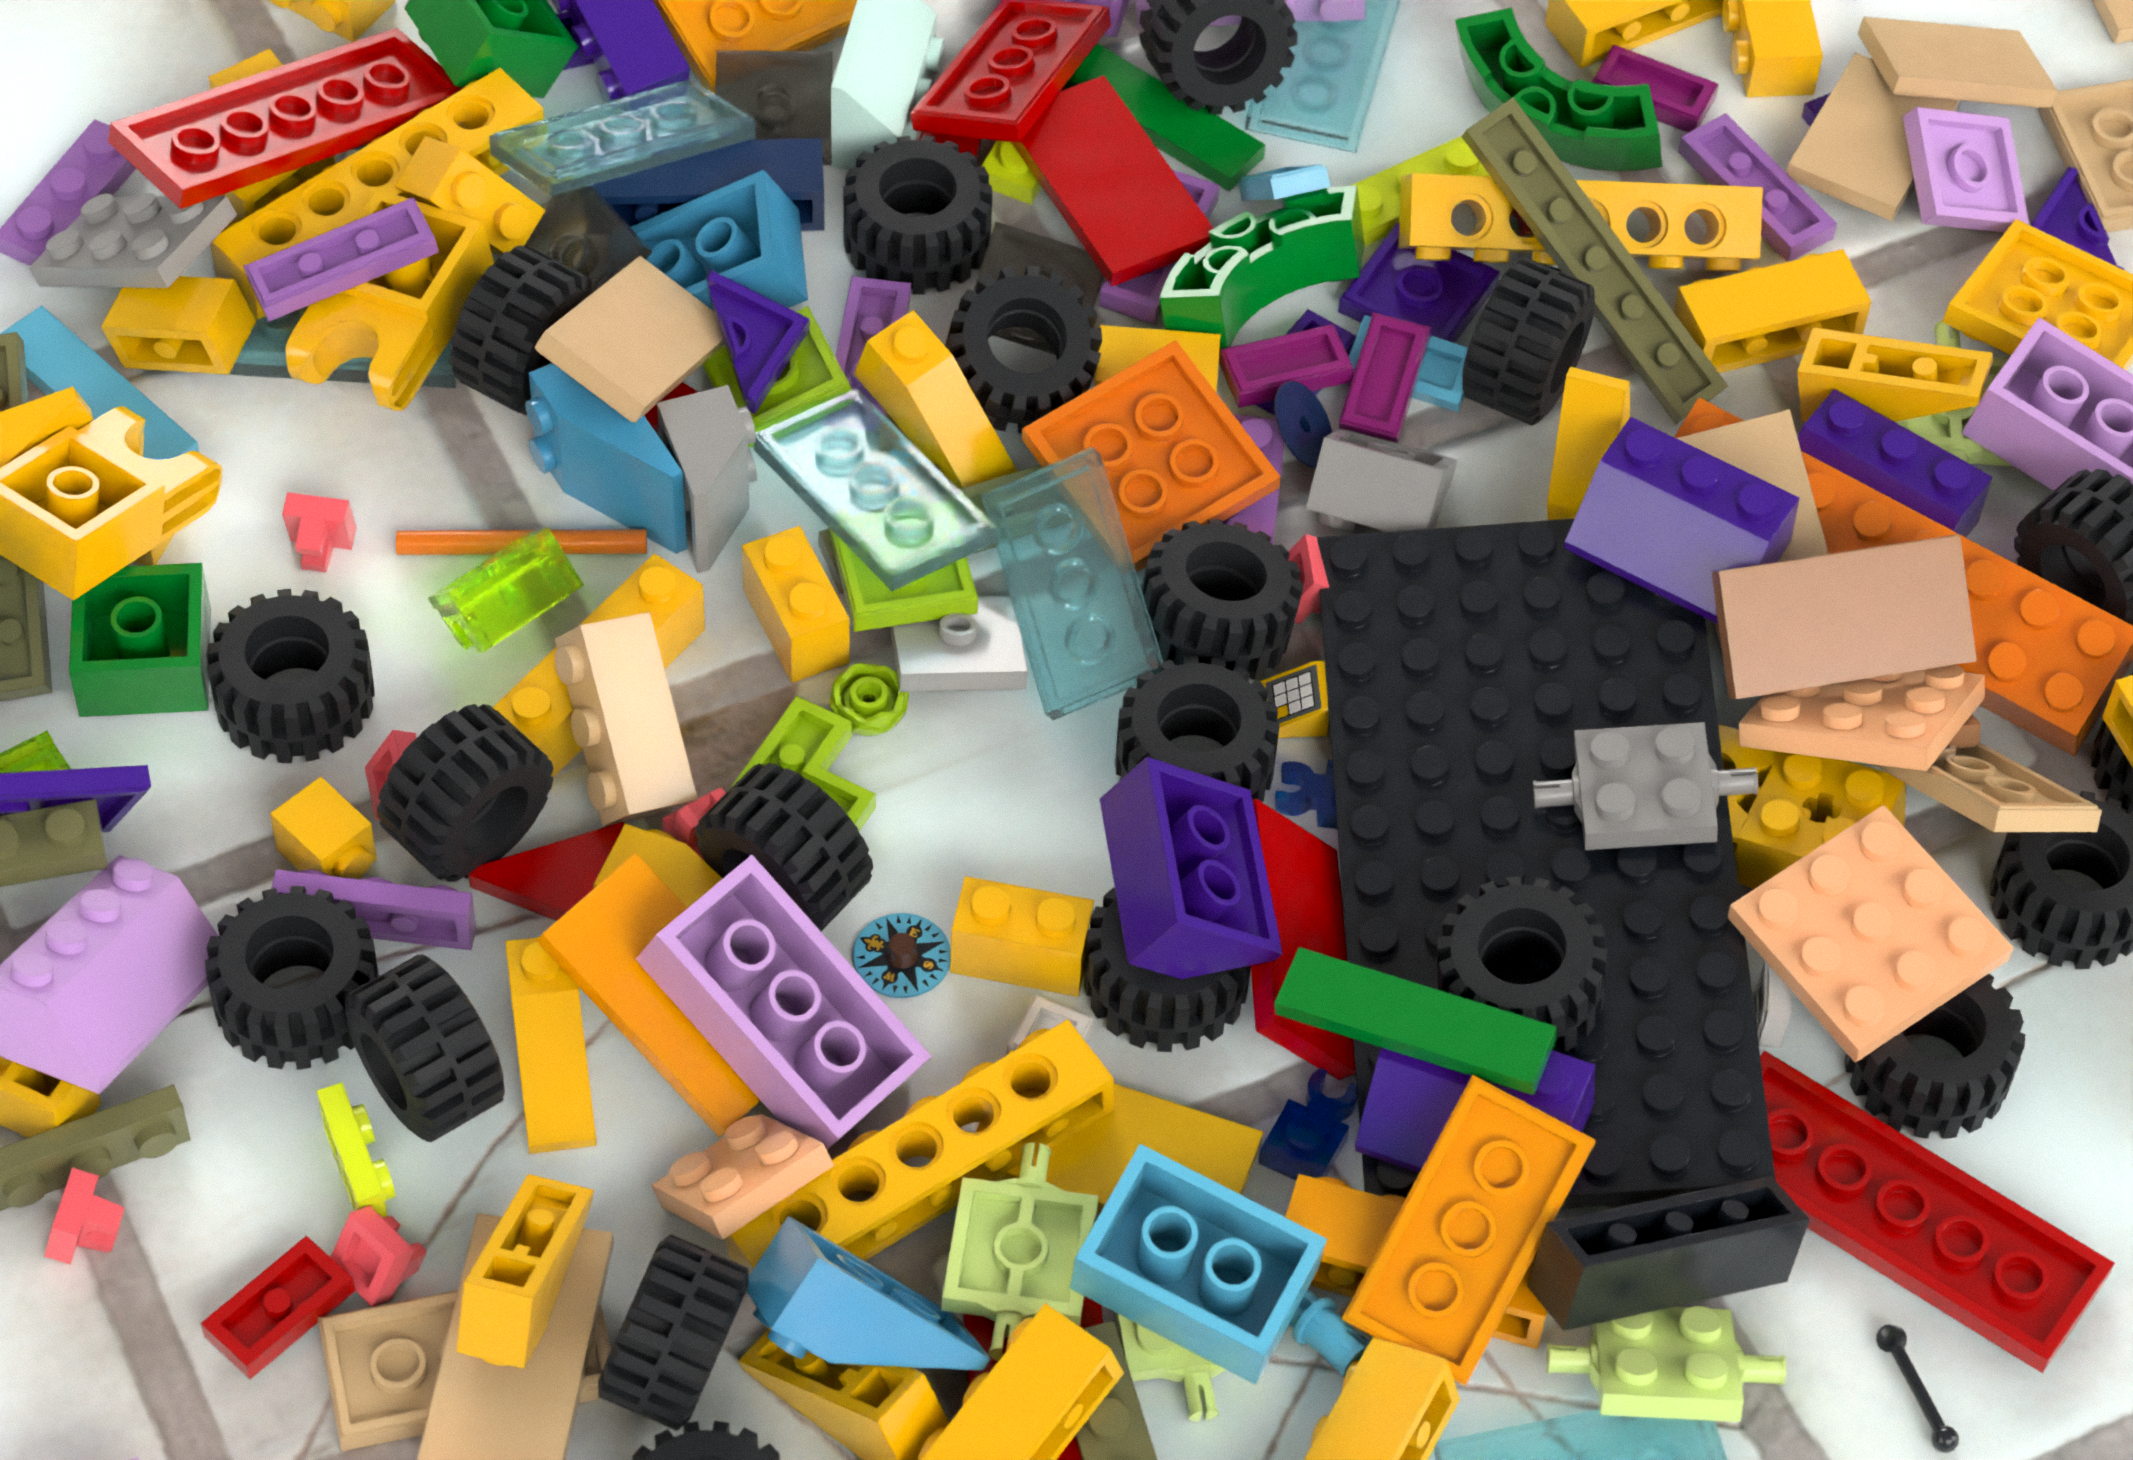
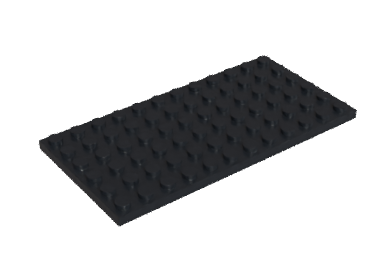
[1317,518,1776,1208]

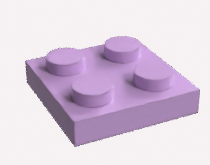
[1902,107,2029,233]

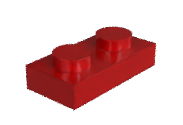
[201,1235,355,1379]

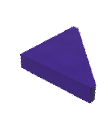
[2030,167,2125,270]
[707,270,810,414]

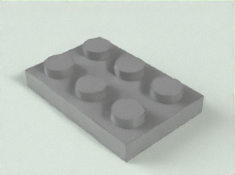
[29,193,237,288]

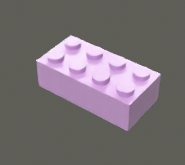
[1962,317,2133,491]
[635,855,932,1150]

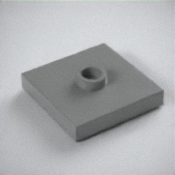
[890,596,1028,692]

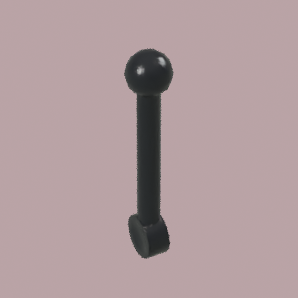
[1876,1325,1959,1453]

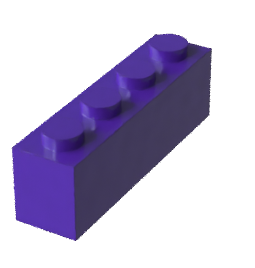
[551,0,690,122]

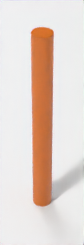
[396,529,647,555]

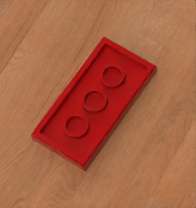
[910,0,1111,143]
[1011,75,1214,287]
[1250,799,1356,1081]

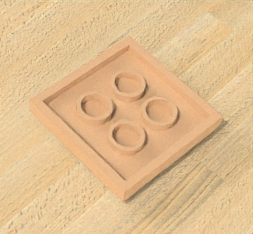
[1739,665,1985,771]
[1727,805,2014,1063]

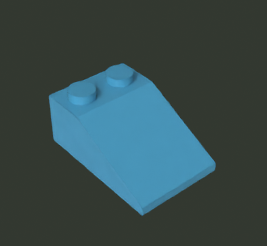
[610,170,808,311]
[525,363,687,554]
[746,1216,991,1371]

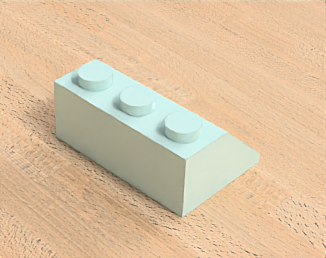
[831,0,945,170]

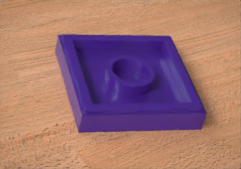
[1338,223,1500,343]

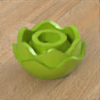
[829,663,909,736]

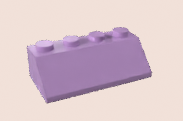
[0,855,219,1094]

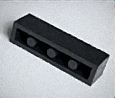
[1527,1176,1810,1331]

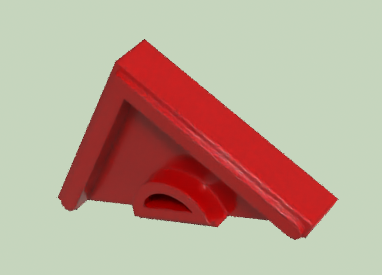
[469,822,630,921]

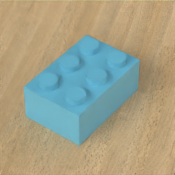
[1070,1144,1327,1385]

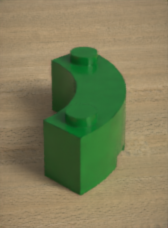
[1455,7,1662,171]
[1160,185,1365,354]

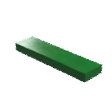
[1062,43,1265,191]
[1274,947,1557,1095]

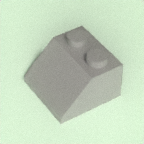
[657,385,757,573]
[1305,428,1458,533]

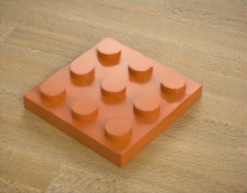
[1022,340,1281,579]

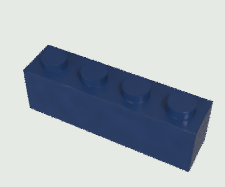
[585,138,825,237]

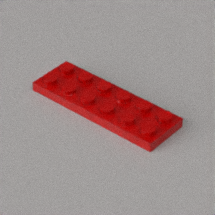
[108,27,463,209]
[1760,1050,2115,1374]

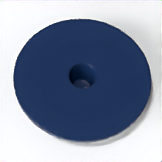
[1274,381,1333,468]

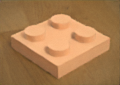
[651,1113,834,1240]

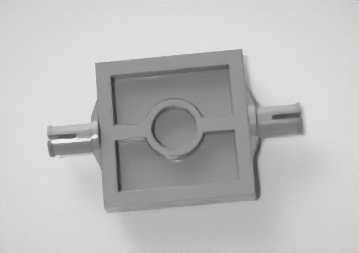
[1533,722,1758,850]

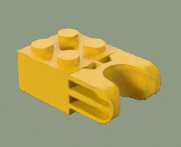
[285,189,494,411]
[0,406,222,601]
[1718,724,1906,889]

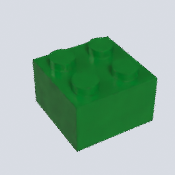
[404,0,578,98]
[69,563,211,717]

